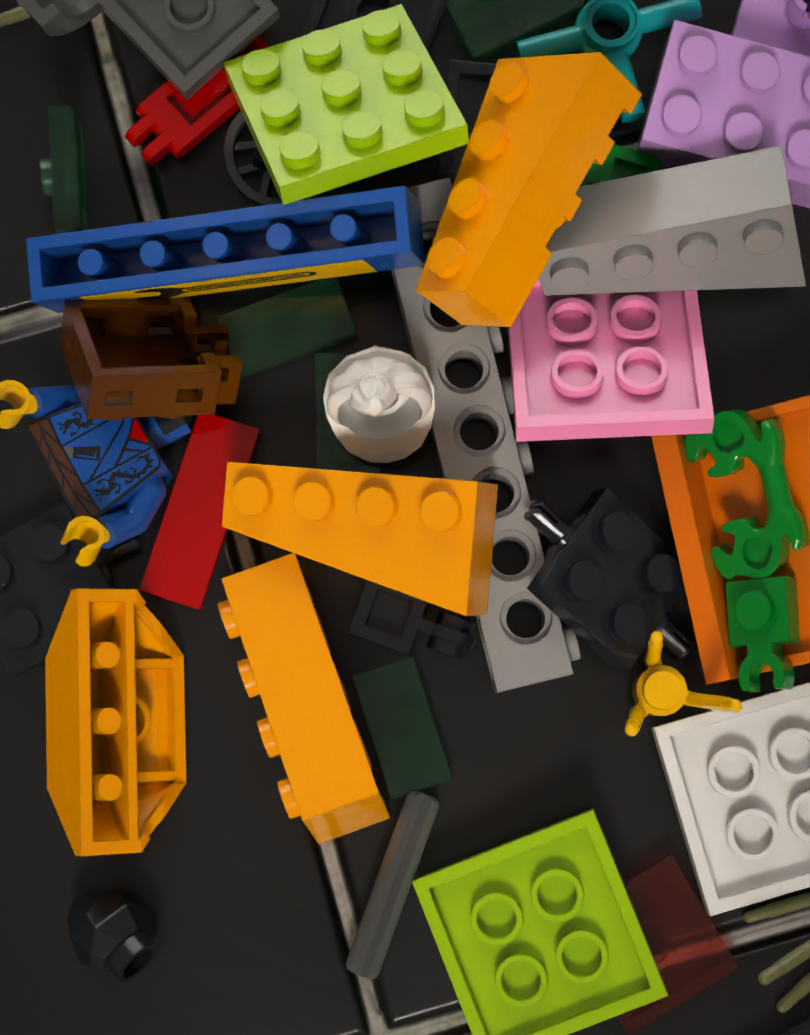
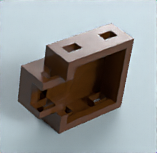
[60,298,243,421]

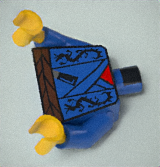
[0,380,191,567]

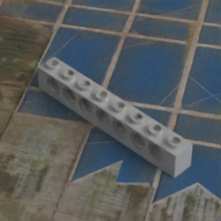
[391,178,580,694]

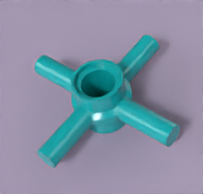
[515,0,702,123]

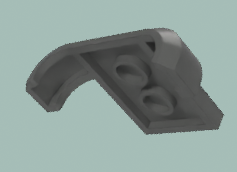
[16,0,280,100]

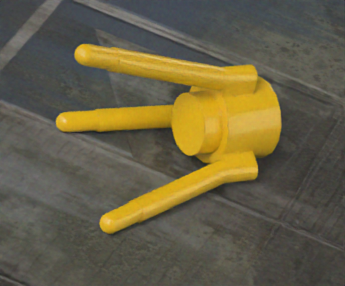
[625,631,742,737]

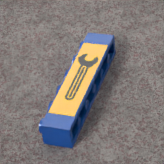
[26,186,425,313]

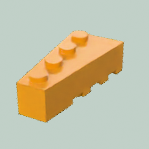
[416,52,642,327]
[222,462,498,616]
[217,553,391,844]

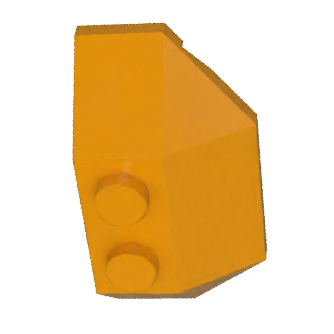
[45,589,186,856]

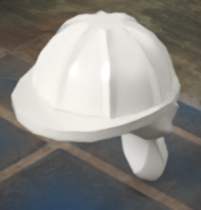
[323,345,435,463]

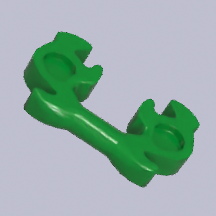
[684,409,810,579]

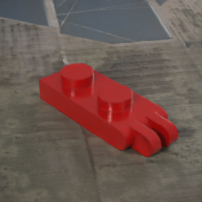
[125,35,270,166]

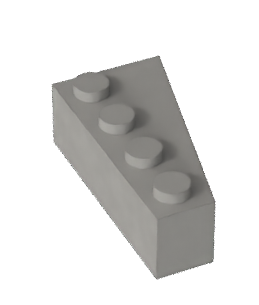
[539,145,806,296]

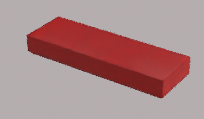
[139,414,261,611]

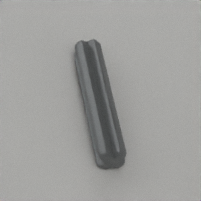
[346,790,440,979]

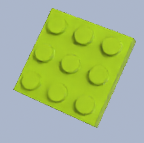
[223,4,469,206]
[412,808,668,1035]

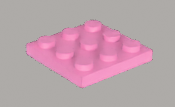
[507,278,714,442]

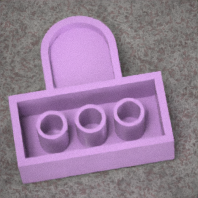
[636,0,810,209]

